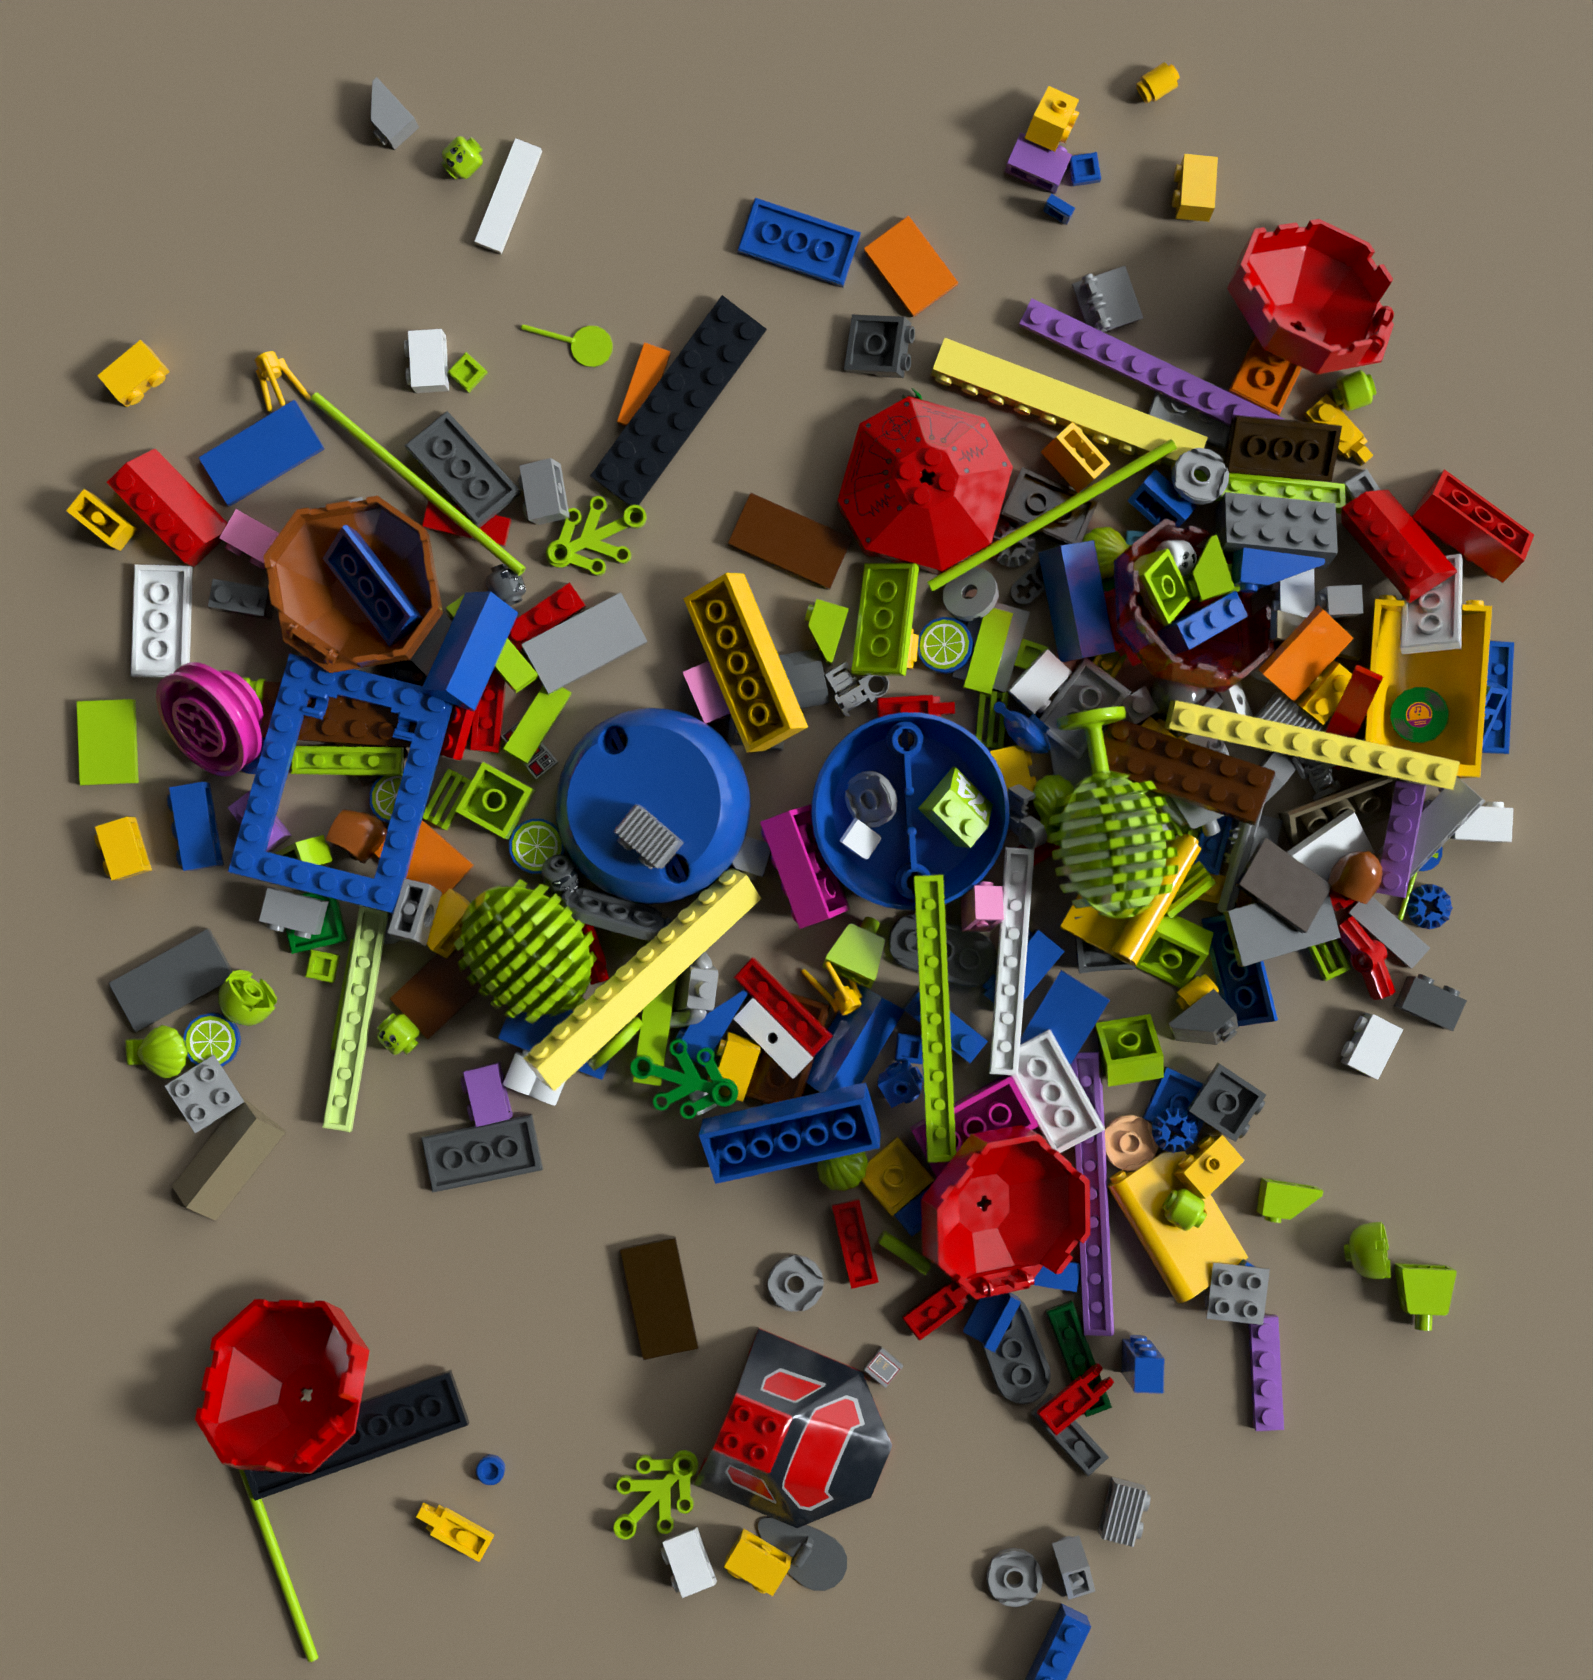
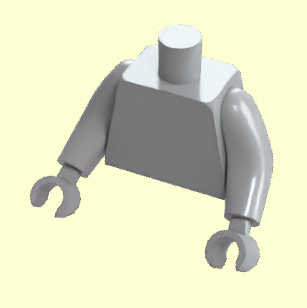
[1146,740,1227,836]
[670,951,718,1028]

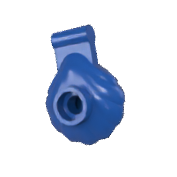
[994,702,1050,754]

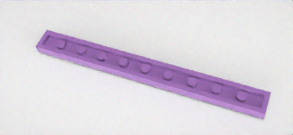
[1019,298,1284,427]
[1071,1052,1114,1336]

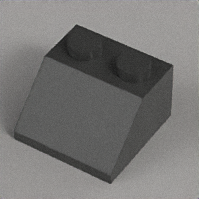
[1169,989,1238,1045]

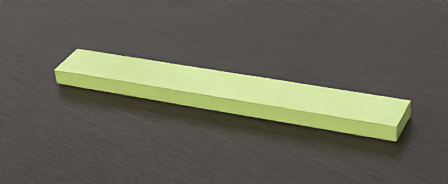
[322,905,389,1132]

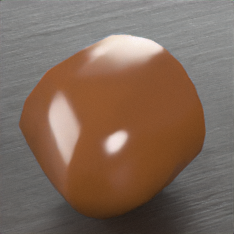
[325,809,387,864]
[1328,851,1382,904]

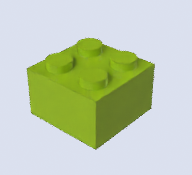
[455,762,536,839]

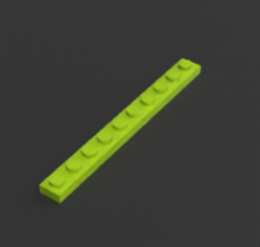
[914,874,956,1163]

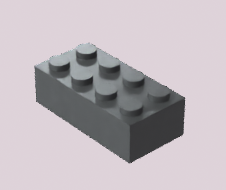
[1215,492,1338,569]

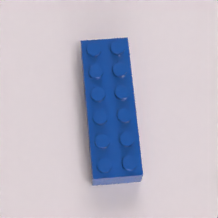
[699,1082,881,1184]

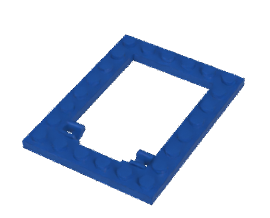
[228,653,453,914]

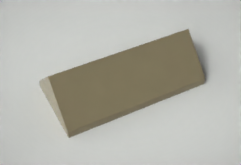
[1278,775,1396,849]
[172,1097,286,1221]

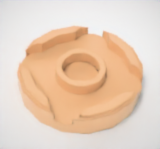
[1105,1114,1159,1171]

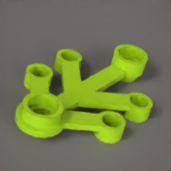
[546,496,647,576]
[614,1450,699,1540]

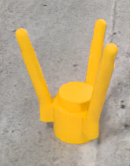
[254,351,311,412]
[801,961,863,1015]

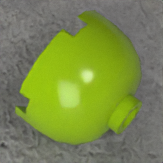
[218,970,277,1026]
[1344,1222,1391,1279]

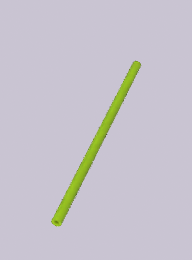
[310,392,526,576]
[927,439,1177,592]
[239,1469,319,1663]

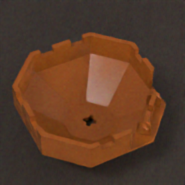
[263,496,443,673]

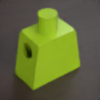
[822,917,885,989]
[1395,1263,1456,1331]

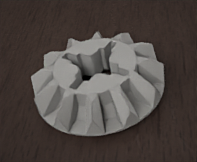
[991,522,1035,567]

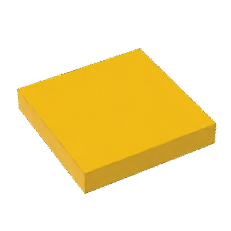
[861,1136,934,1216]

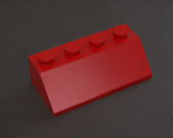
[106,449,228,567]
[1412,469,1534,583]
[1341,489,1457,604]

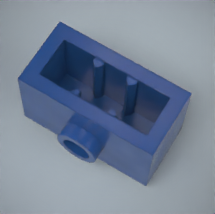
[1127,469,1197,538]

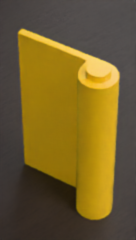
[1060,834,1201,966]
[1107,1150,1248,1304]

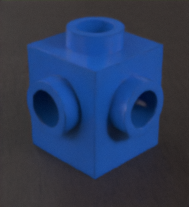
[878,1060,923,1108]

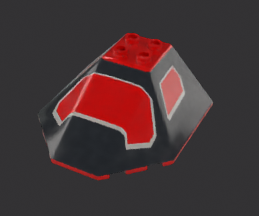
[694,1328,892,1528]

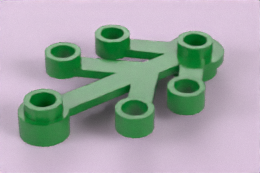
[630,1038,738,1119]

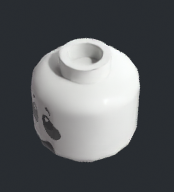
[1155,540,1197,576]

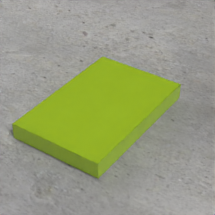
[77,699,139,786]

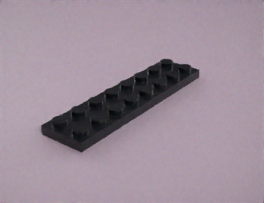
[590,295,767,506]
[244,1370,470,1501]

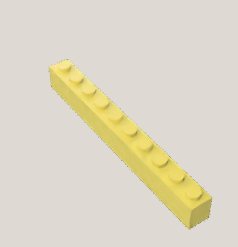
[931,338,1208,470]
[1164,700,1460,790]
[523,867,762,1091]

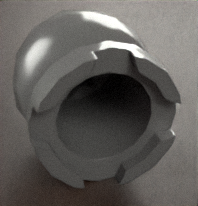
[1151,665,1223,737]

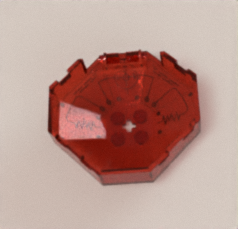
[1114,519,1274,693]

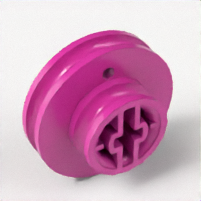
[156,662,263,776]

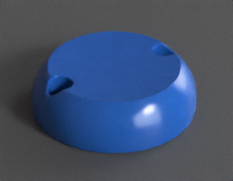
[555,708,751,904]
[811,712,1009,910]

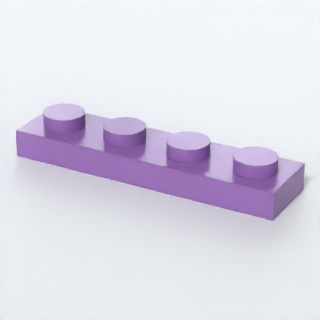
[1376,781,1427,898]
[1248,1315,1284,1431]

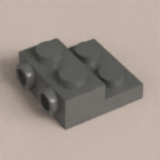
[844,314,915,378]
[1187,1063,1266,1142]

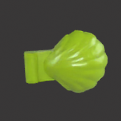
[1082,527,1150,579]
[1033,774,1075,846]
[125,1025,188,1078]
[817,1151,868,1191]

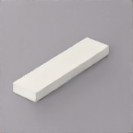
[474,138,542,254]

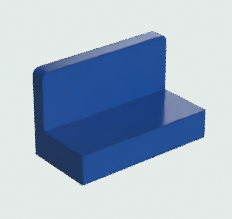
[963,1292,1021,1353]

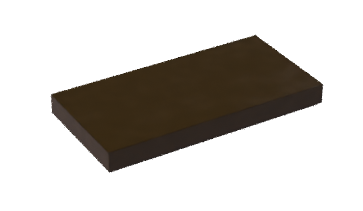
[1224,414,1342,482]
[620,1237,699,1360]

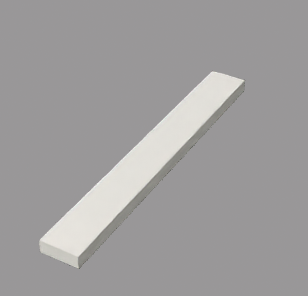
[989,847,1034,1076]

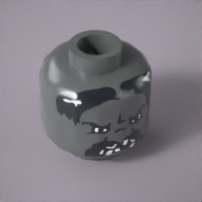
[485,564,526,606]
[542,854,580,896]

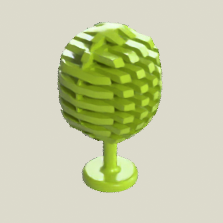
[1049,706,1179,919]
[454,879,643,1070]

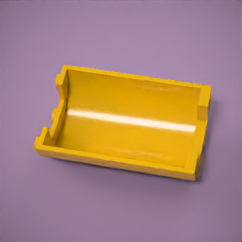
[1365,595,1492,778]

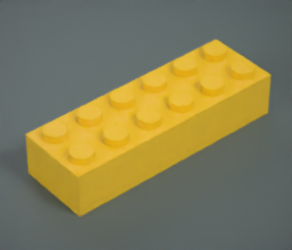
[683,573,808,752]

